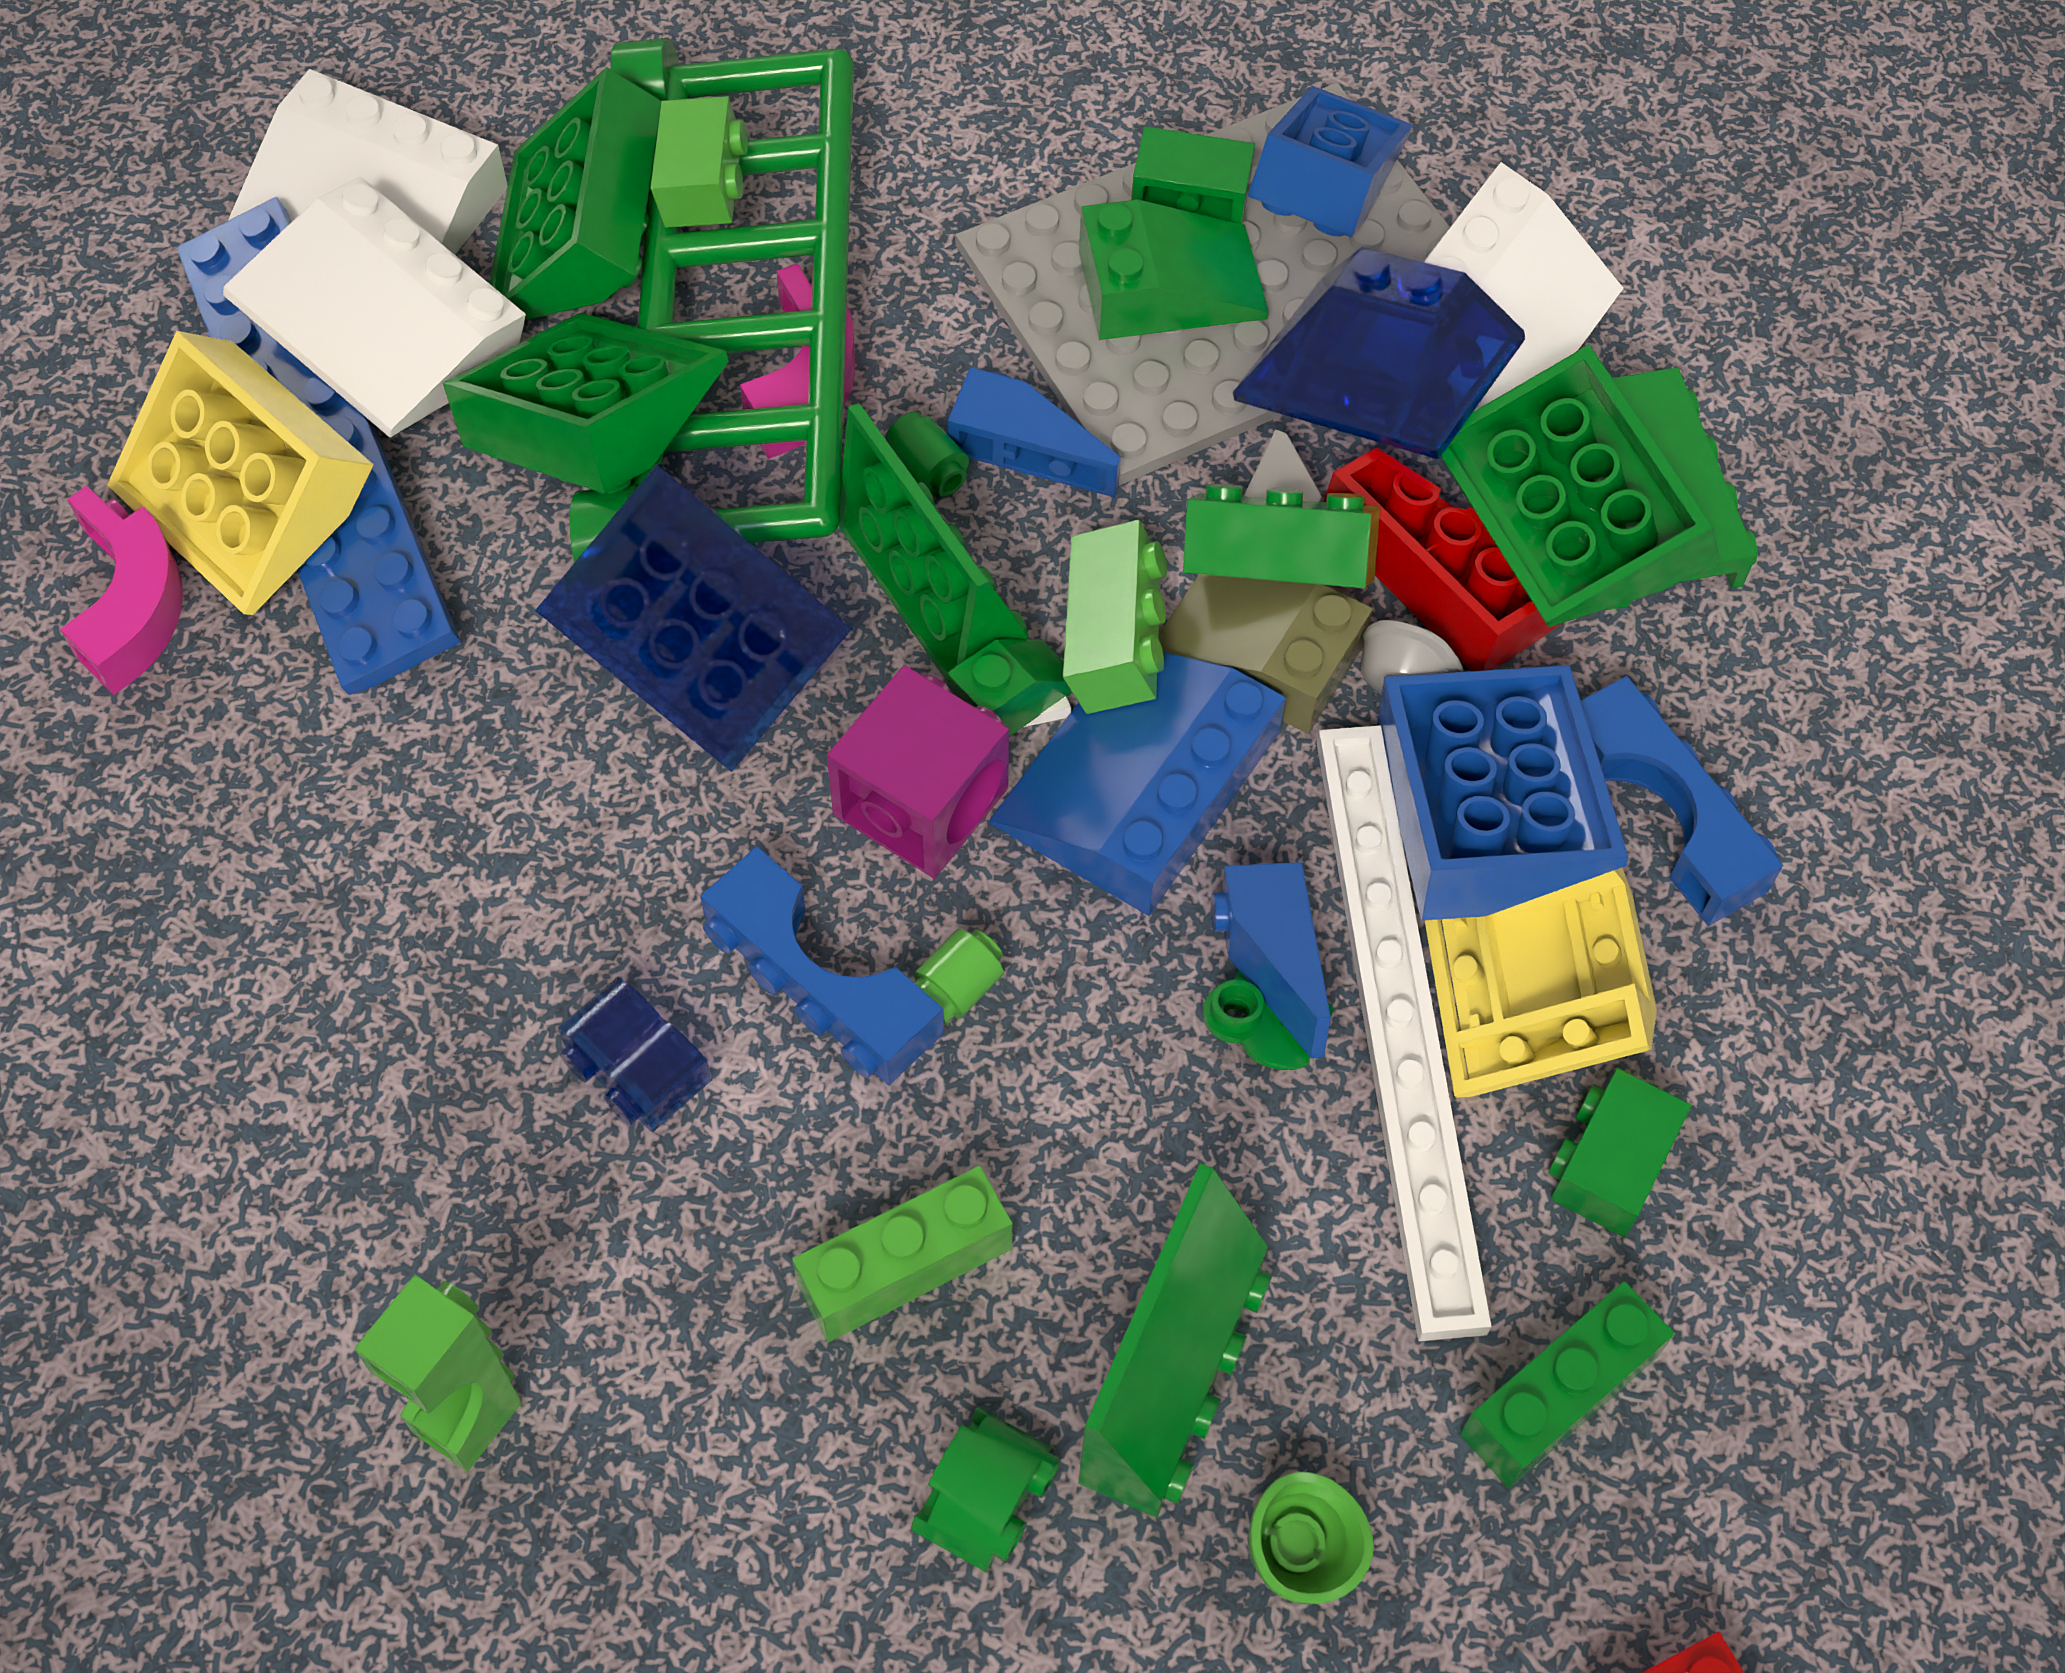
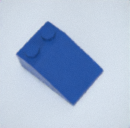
[1248,85,1413,237]

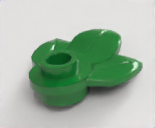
[1203,971,1334,1070]

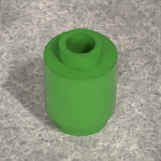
[914,929,1004,1026]

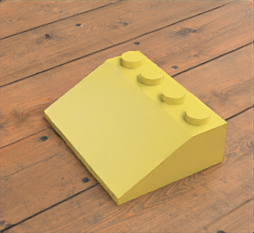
[107,331,374,615]

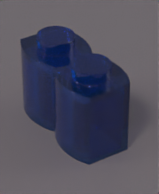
[558,976,712,1133]

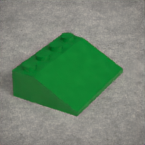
[489,67,662,320]
[443,313,729,494]
[1429,344,1720,628]
[838,403,1029,681]
[1078,1163,1273,1518]

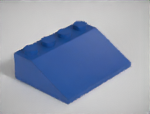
[989,652,1286,916]
[1377,665,1629,921]

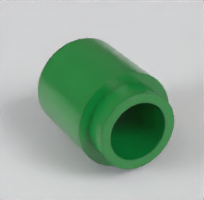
[885,412,969,497]

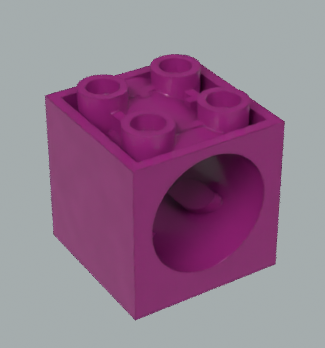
[827,665,1009,879]

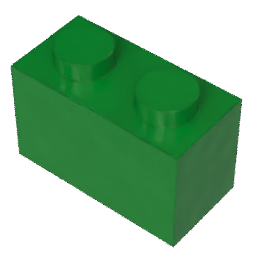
[1131,126,1255,224]
[1548,1068,1692,1238]

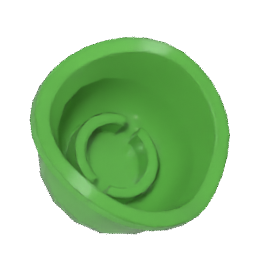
[1247,1472,1374,1604]

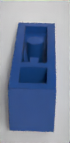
[948,367,1121,498]
[1211,862,1331,1059]

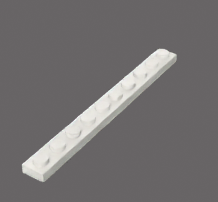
[1317,725,1492,1341]

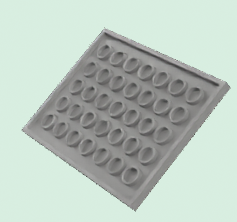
[955,83,1450,486]

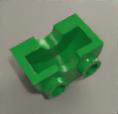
[911,1407,1061,1573]

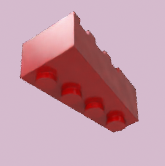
[1323,447,1562,671]

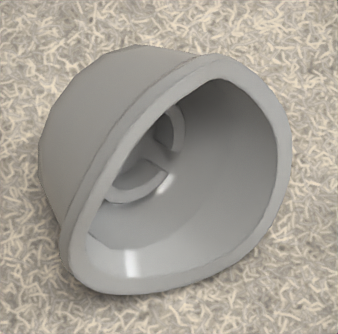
[1361,620,1464,695]

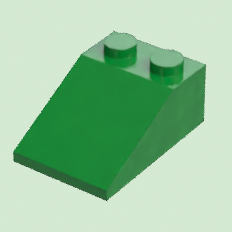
[1079,199,1269,340]

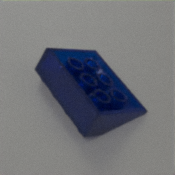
[535,464,852,772]

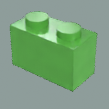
[651,96,748,228]

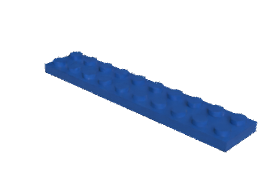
[176,196,461,695]

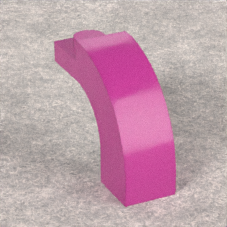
[740,263,855,459]
[60,485,183,695]

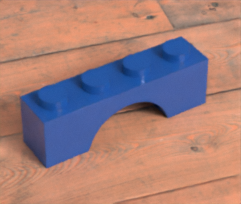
[1581,676,1784,927]
[700,846,944,1086]

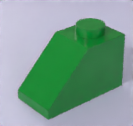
[947,639,1073,737]

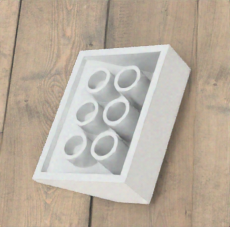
[228,69,508,255]
[1360,162,1623,422]
[223,176,526,437]

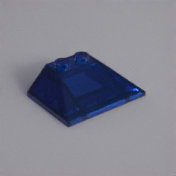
[1232,247,1525,460]

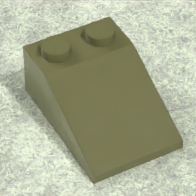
[1158,574,1373,734]

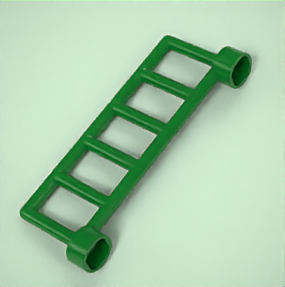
[569,37,854,588]

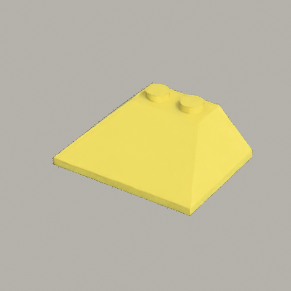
[1425,868,1657,1098]

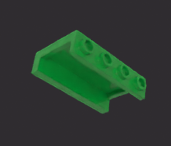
[1606,367,1758,611]

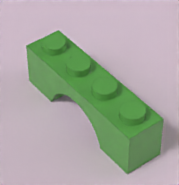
[354,1275,522,1473]

